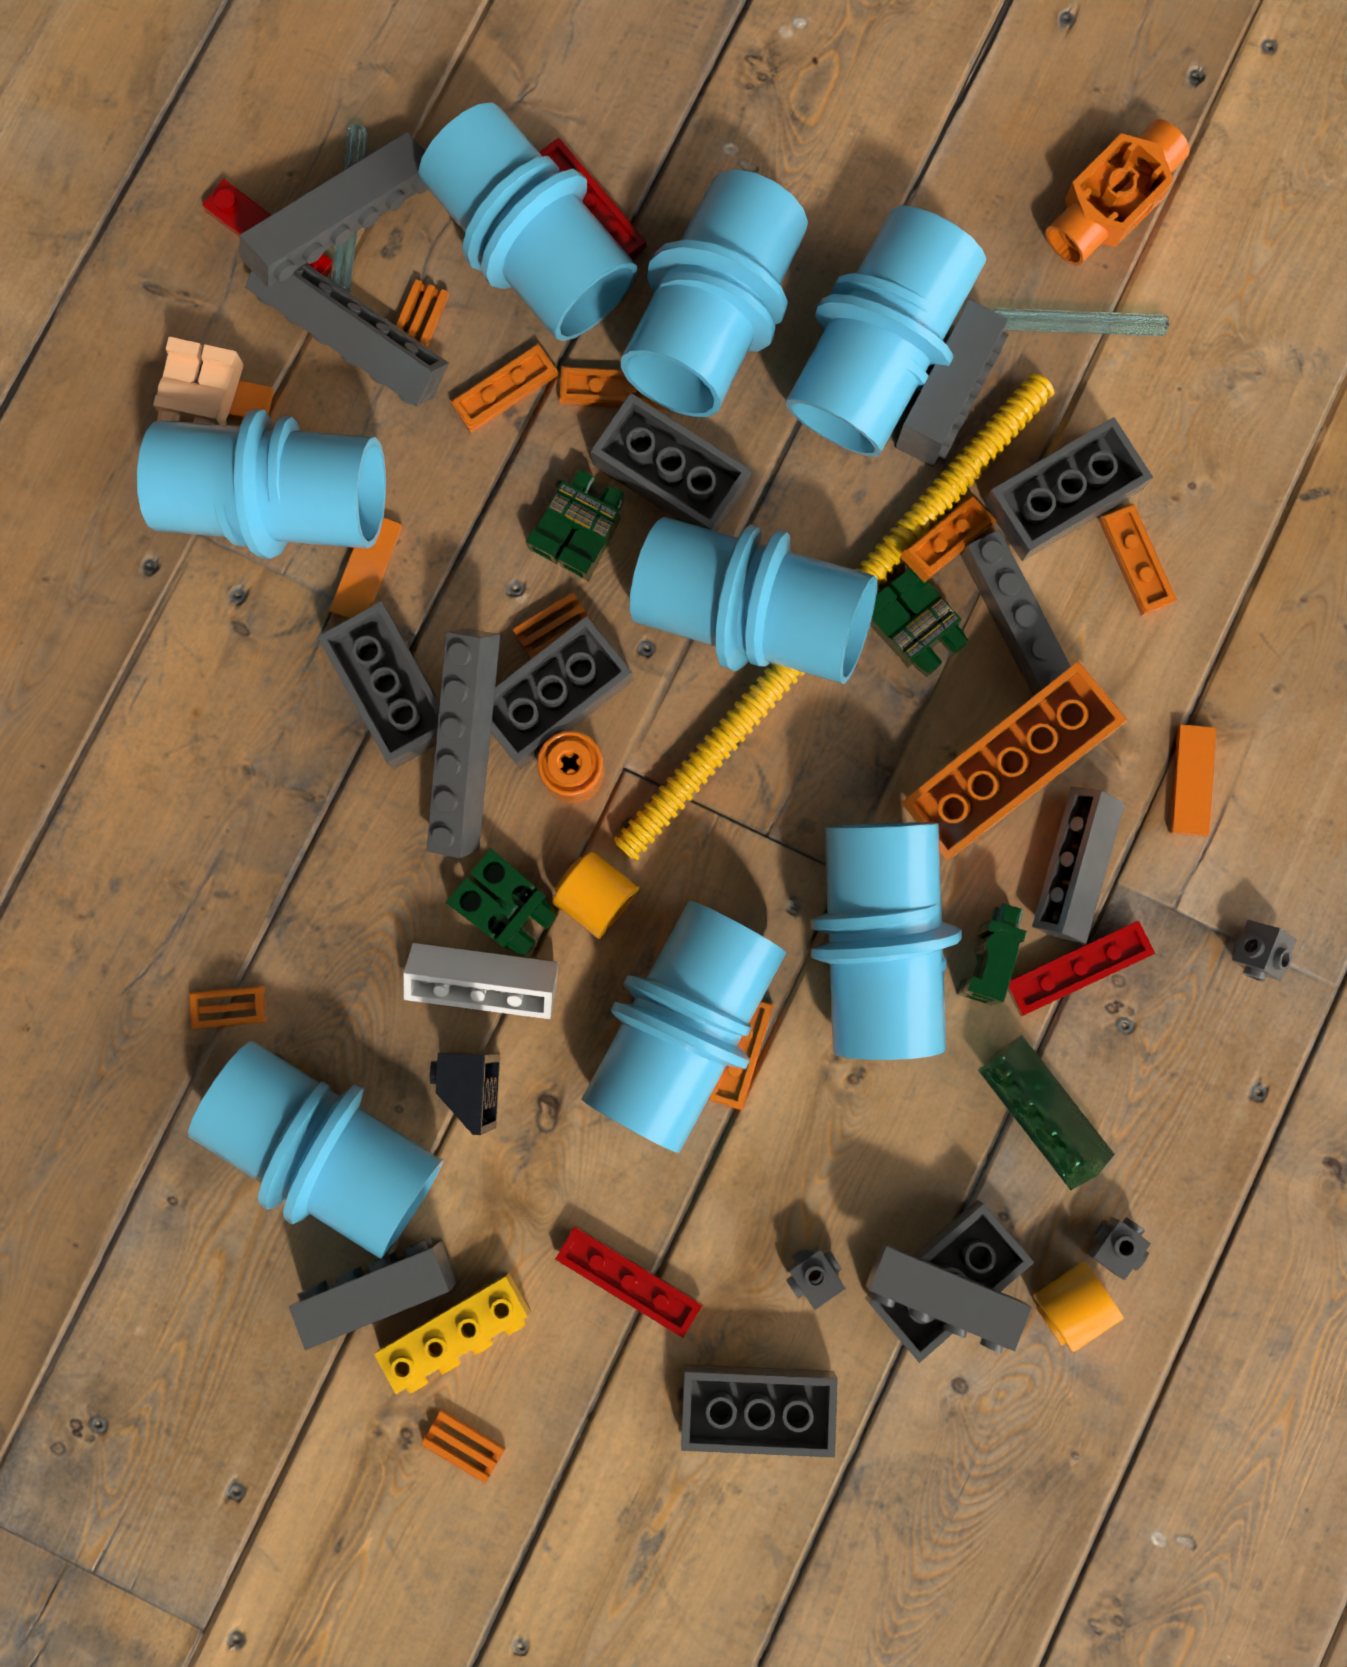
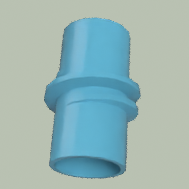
[418,102,638,341]
[621,169,808,417]
[785,205,987,457]
[137,409,386,559]
[630,517,877,684]
[811,822,962,1060]
[581,900,787,1153]
[188,1041,444,1259]

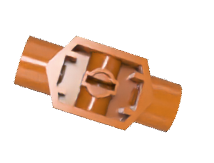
[1046,119,1189,265]

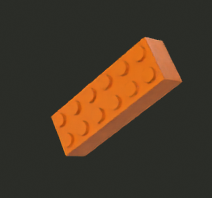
[901,661,1129,860]

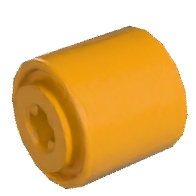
[553,852,640,939]
[1033,1261,1124,1352]

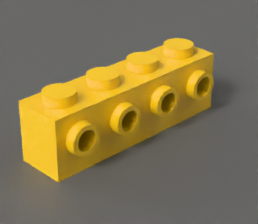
[374,1272,531,1394]

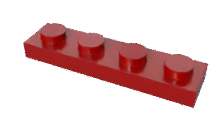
[539,137,647,259]
[202,179,335,277]
[1008,921,1156,1016]
[555,1226,703,1338]

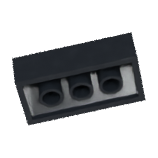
[430,1052,500,1135]

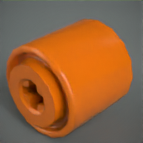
[537,731,605,803]

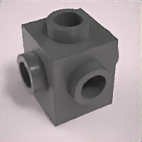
[1232,920,1296,982]
[1086,1217,1151,1280]
[786,1246,846,1310]

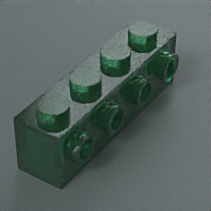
[978,1035,1115,1190]

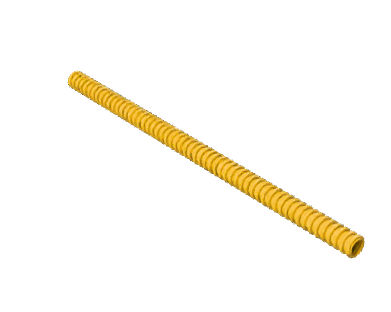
[613,372,1054,861]

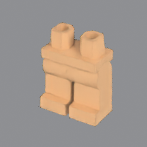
[153,337,244,425]

